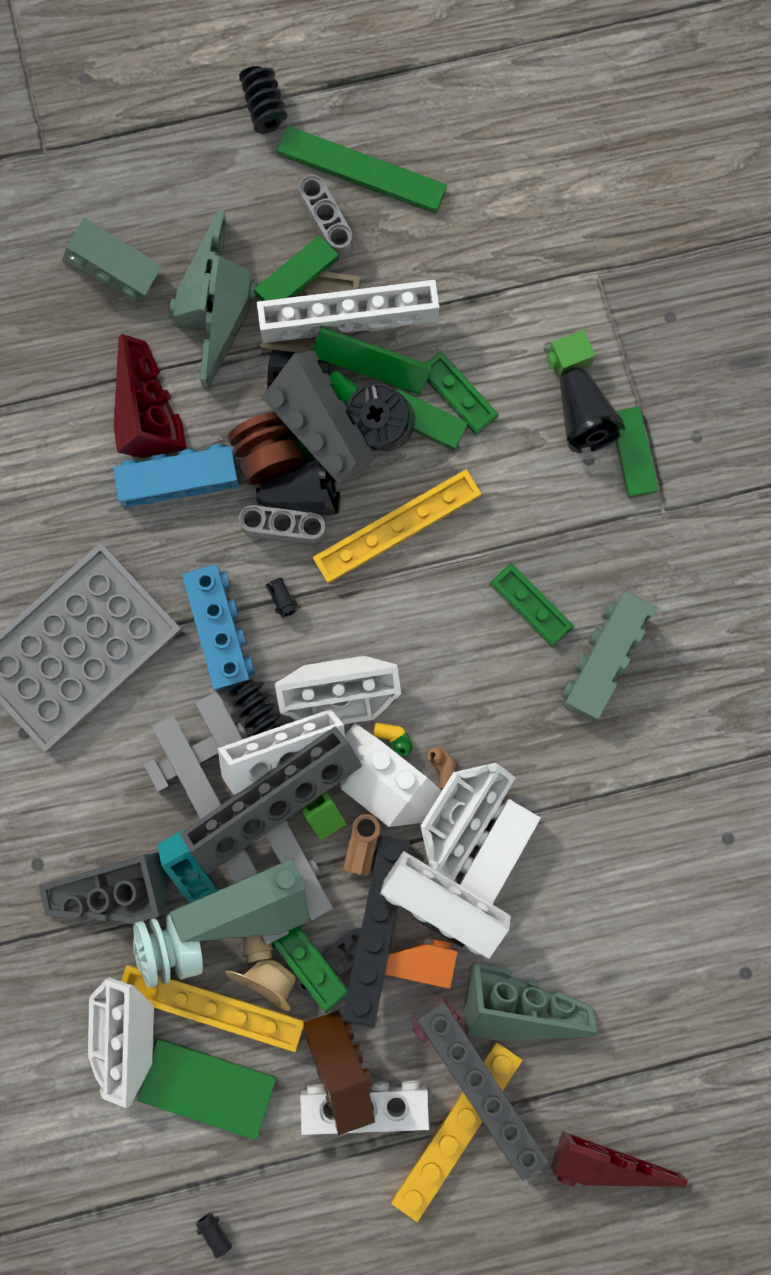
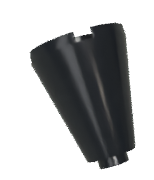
[560,368,625,453]
[256,459,341,516]

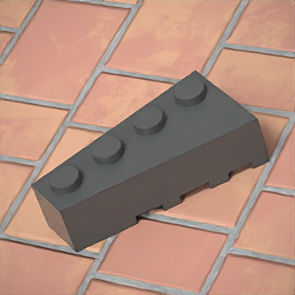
[262,351,375,485]

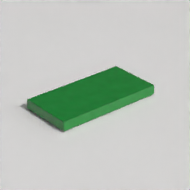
[137,1038,277,1140]

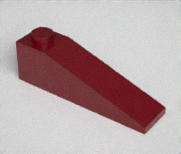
[113,334,186,458]
[551,1131,688,1187]

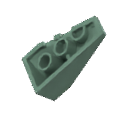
[170,209,227,330]
[200,255,258,389]
[464,962,597,1041]

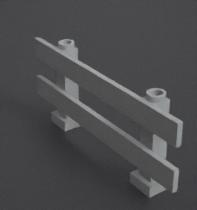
[143,691,333,945]

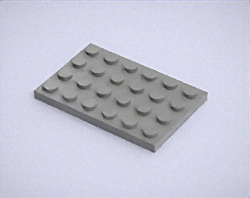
[0,542,182,753]

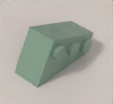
[62,217,162,302]

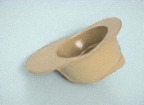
[225,960,296,1011]

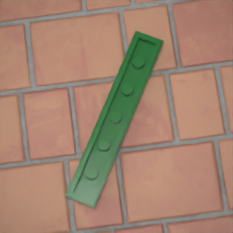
[277,125,447,214]

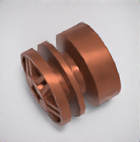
[228,412,304,486]

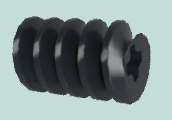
[239,66,287,134]
[227,679,285,737]

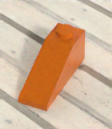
[385,939,458,989]

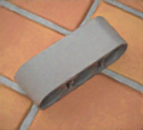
[299,175,353,260]
[239,505,326,545]

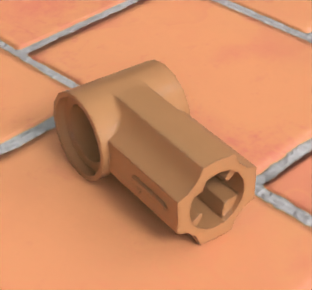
[343,813,380,876]

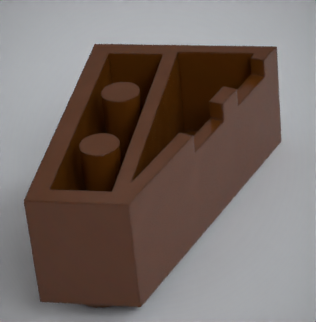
[303,1010,375,1136]

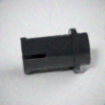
[266,578,297,618]
[196,1213,232,1258]

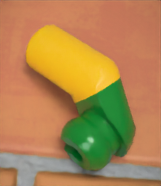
[373,722,413,757]

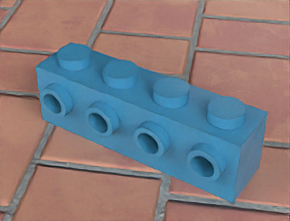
[182,564,255,693]

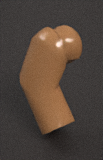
[427,747,456,790]

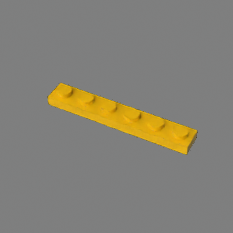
[313,469,482,584]
[121,964,305,1052]
[391,1041,523,1222]

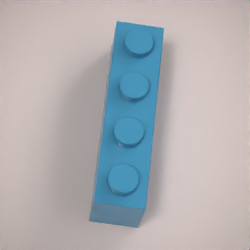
[113,444,240,508]

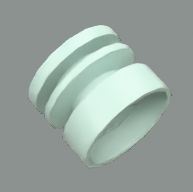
[133,914,203,988]

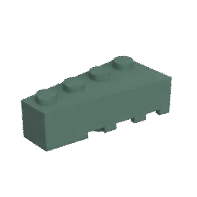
[561,591,658,722]

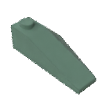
[169,859,309,943]

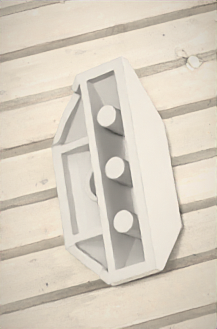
[275,656,401,724]
[340,723,442,827]
[421,763,516,881]
[88,977,154,1108]

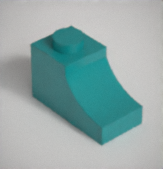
[157,830,218,903]

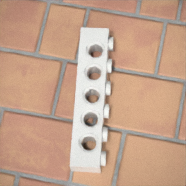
[257,280,439,343]

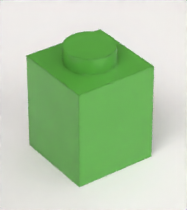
[547,330,595,378]
[301,791,347,840]

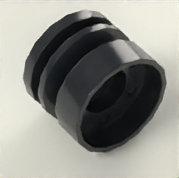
[346,383,416,452]

